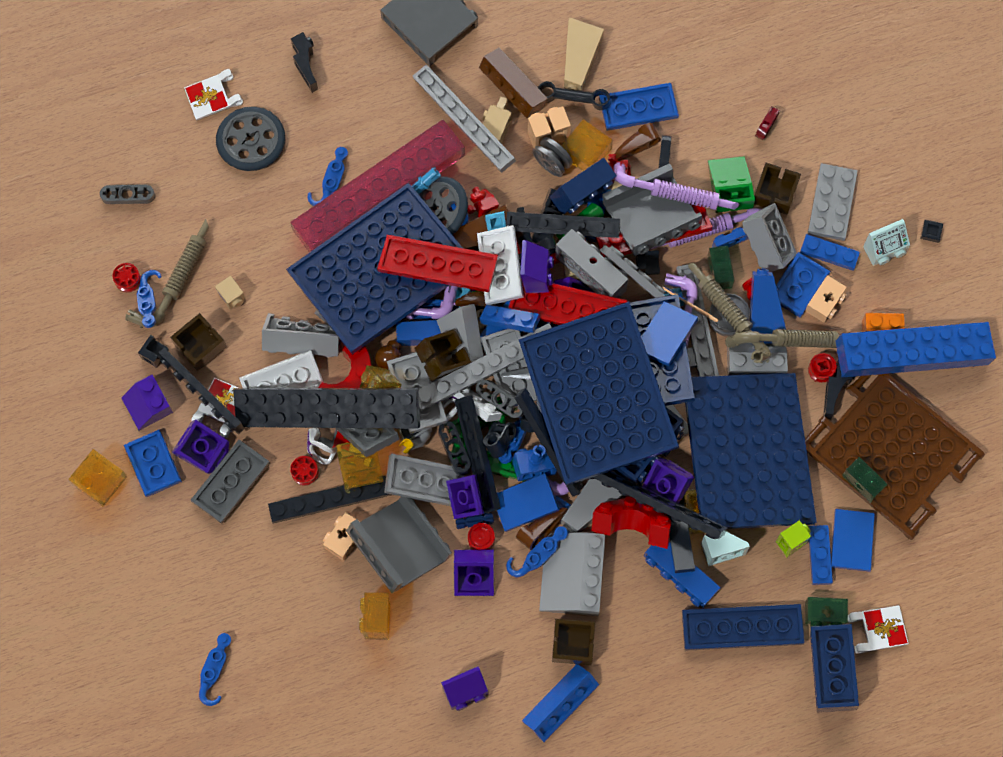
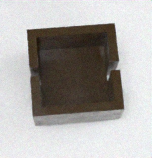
[754,162,801,215]
[170,313,227,371]
[414,329,472,382]
[552,619,595,666]

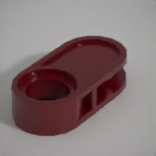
[755,106,780,140]

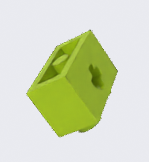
[776,520,811,558]

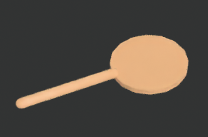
[663,286,718,322]

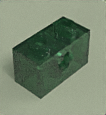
[707,245,734,290]
[842,457,888,503]
[805,597,848,627]

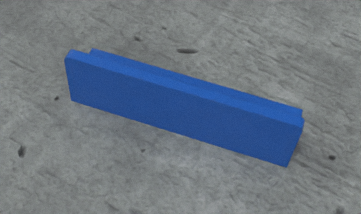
[522,664,599,742]

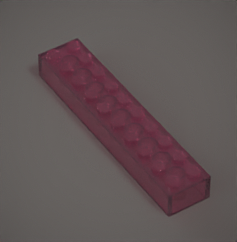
[290,119,465,253]

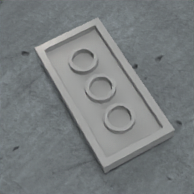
[807,163,858,241]
[600,245,666,298]
[481,329,536,408]
[387,352,447,434]
[384,454,464,506]

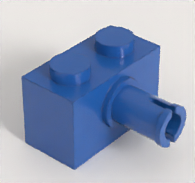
[512,445,557,481]

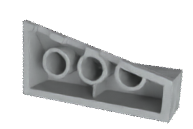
[262,313,341,357]

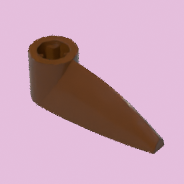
[614,123,661,161]
[455,292,502,311]
[516,507,568,550]

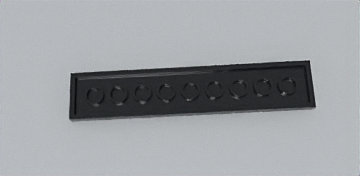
[233,388,421,429]

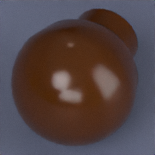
[375,340,402,372]

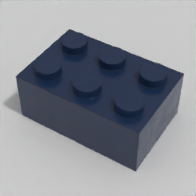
[550,158,617,215]

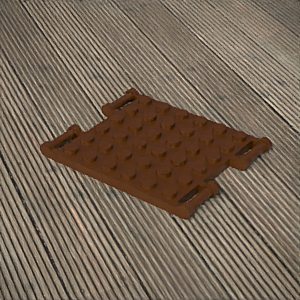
[805,374,985,540]

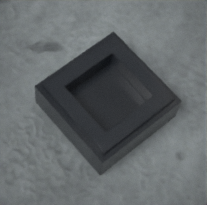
[920,220,943,243]

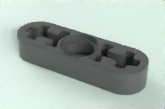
[100,185,155,204]
[476,380,524,418]

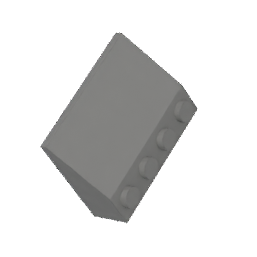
[539,533,605,616]

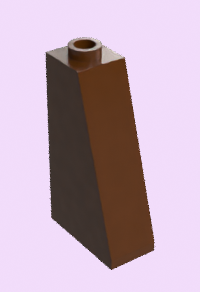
[452,205,523,251]

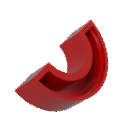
[318,346,372,388]
[591,497,671,549]

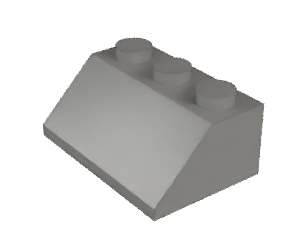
[742,203,797,272]
[727,343,788,376]

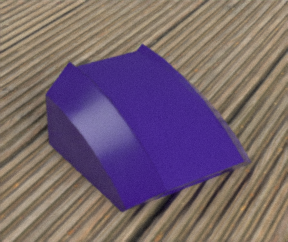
[172,419,229,474]
[643,458,694,504]

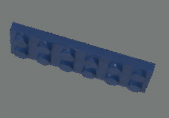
[682,604,804,651]

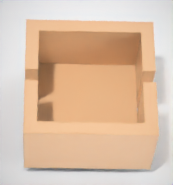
[528,107,571,148]

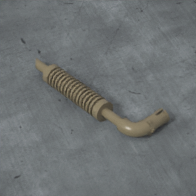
[125,219,209,328]
[688,263,771,364]
[725,329,839,348]

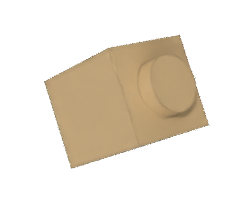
[215,276,246,310]

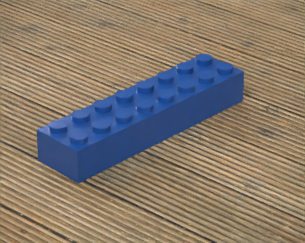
[835,322,996,377]

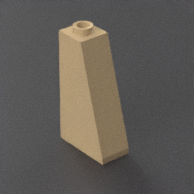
[564,18,604,91]

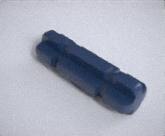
[455,513,494,529]

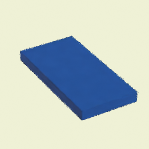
[599,83,679,131]

